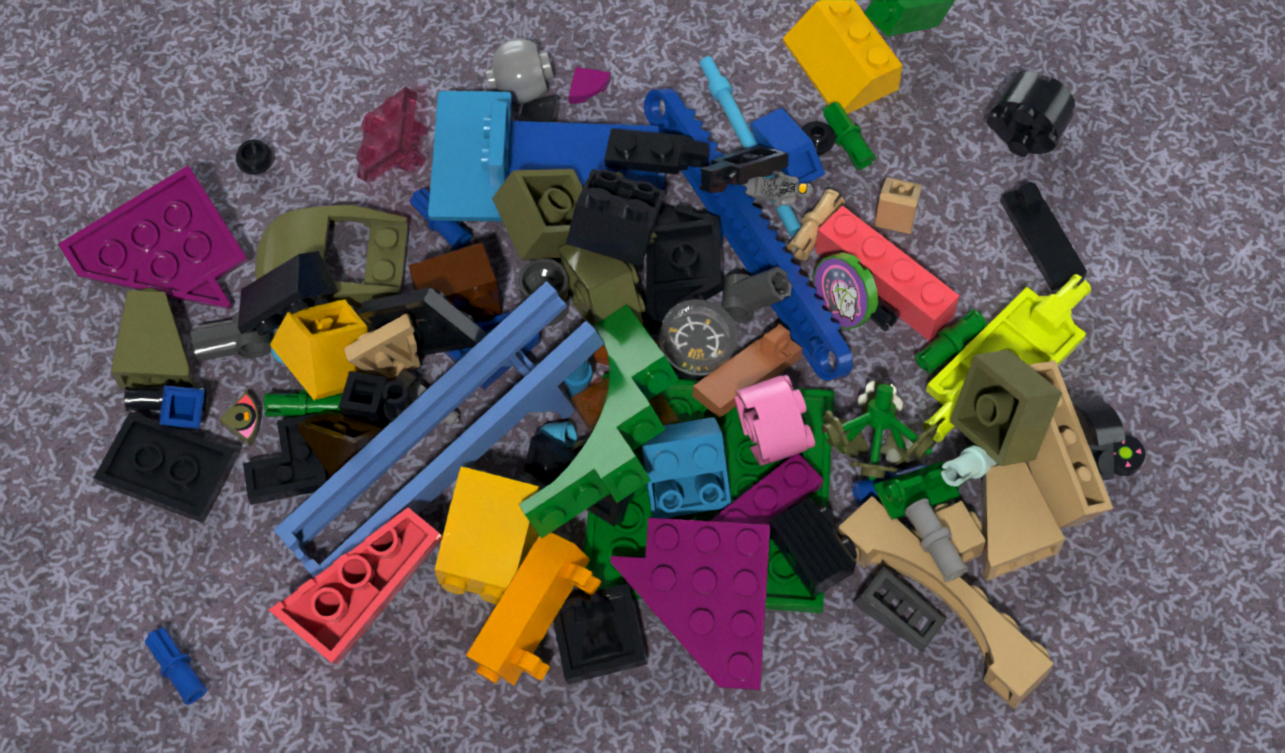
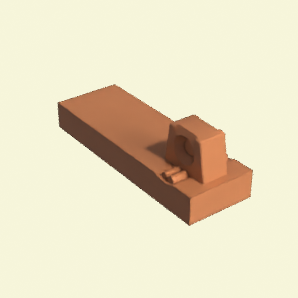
[692,324,803,418]

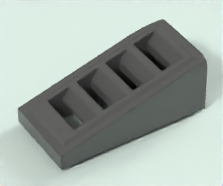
[853,567,947,652]

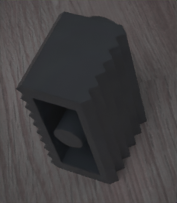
[770,498,857,598]

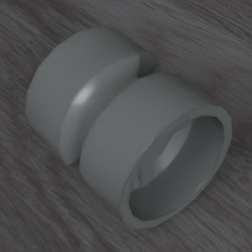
[518,258,570,327]

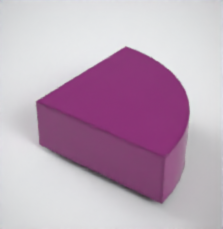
[568,67,611,104]

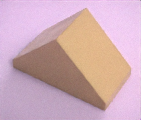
[875,177,922,234]

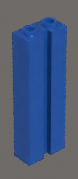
[507,121,665,190]

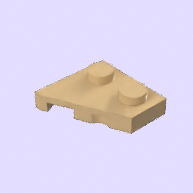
[344,313,420,383]

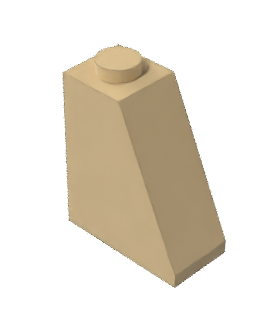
[981,462,1065,581]

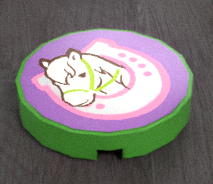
[813,252,878,329]

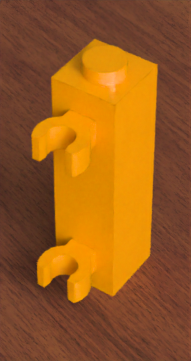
[466,532,601,686]

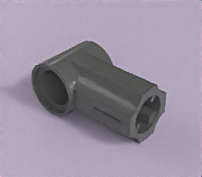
[720,266,792,323]
[190,312,271,362]

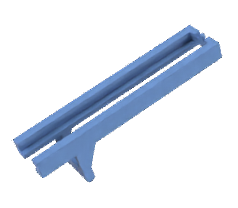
[274,281,604,578]

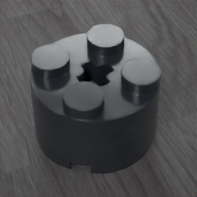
[987,71,1075,157]

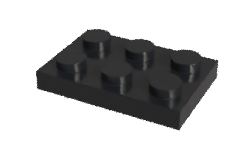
[357,288,486,357]
[93,412,238,523]

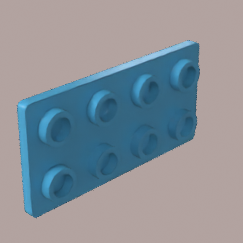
[428,91,512,222]

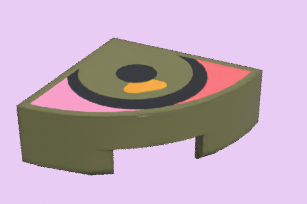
[219,392,259,446]

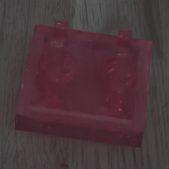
[356,87,427,182]

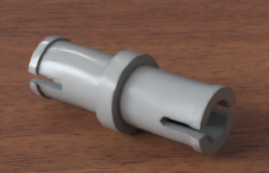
[905,499,968,582]

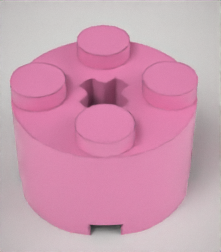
[735,375,815,466]

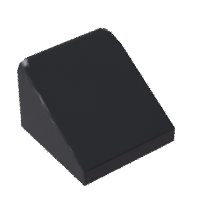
[519,96,559,122]

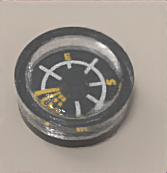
[657,299,738,381]

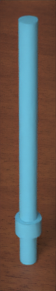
[699,56,801,237]

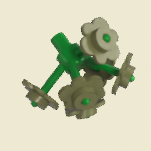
[821,380,938,481]

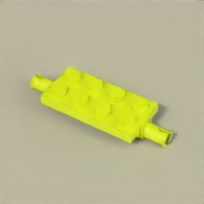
[922,274,1091,442]

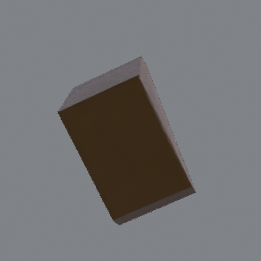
[298,410,383,476]

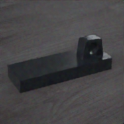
[1000,182,1087,291]
[524,433,635,526]

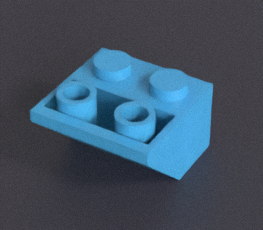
[639,417,731,519]

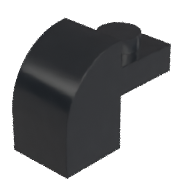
[1070,397,1126,481]

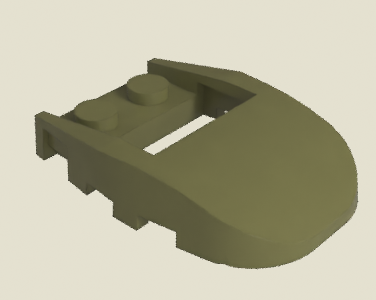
[255,205,409,309]

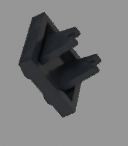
[553,583,648,684]

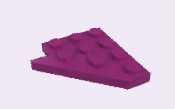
[58,165,249,310]
[610,518,771,691]

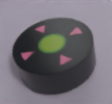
[1113,435,1145,476]

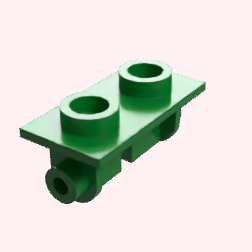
[873,462,960,520]

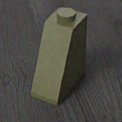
[111,288,197,389]

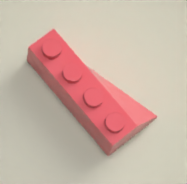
[269,508,442,665]

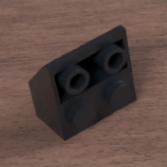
[566,169,665,266]
[238,251,339,336]

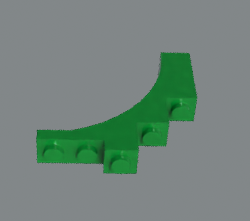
[519,304,679,538]

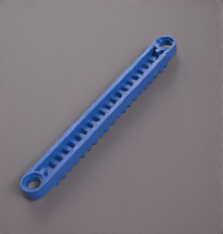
[644,88,853,381]

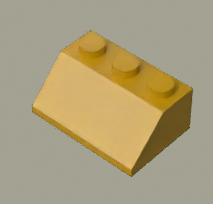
[783,0,903,114]

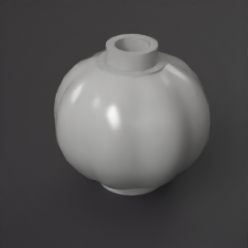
[485,38,554,105]

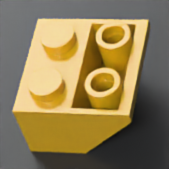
[270,299,369,400]

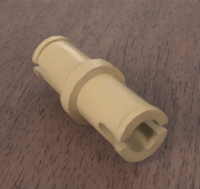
[787,189,845,260]

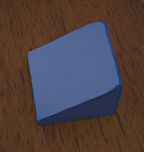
[159,385,205,429]

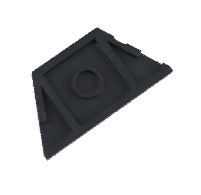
[646,204,724,329]

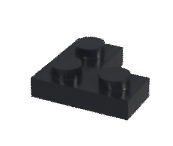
[243,413,328,505]

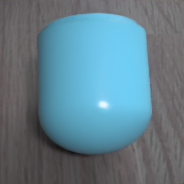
[538,422,577,449]

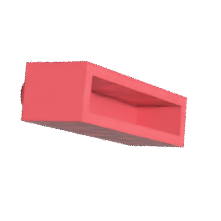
[815,206,960,341]

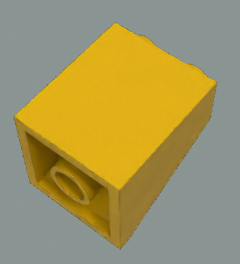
[434,466,540,605]

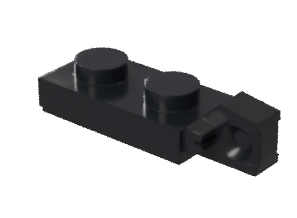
[604,129,710,175]
[700,145,789,193]

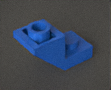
[749,108,825,184]

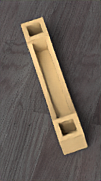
[837,496,1054,709]

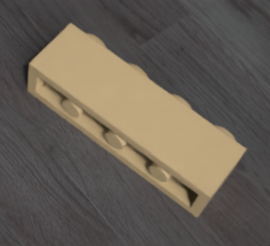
[1027,360,1113,529]

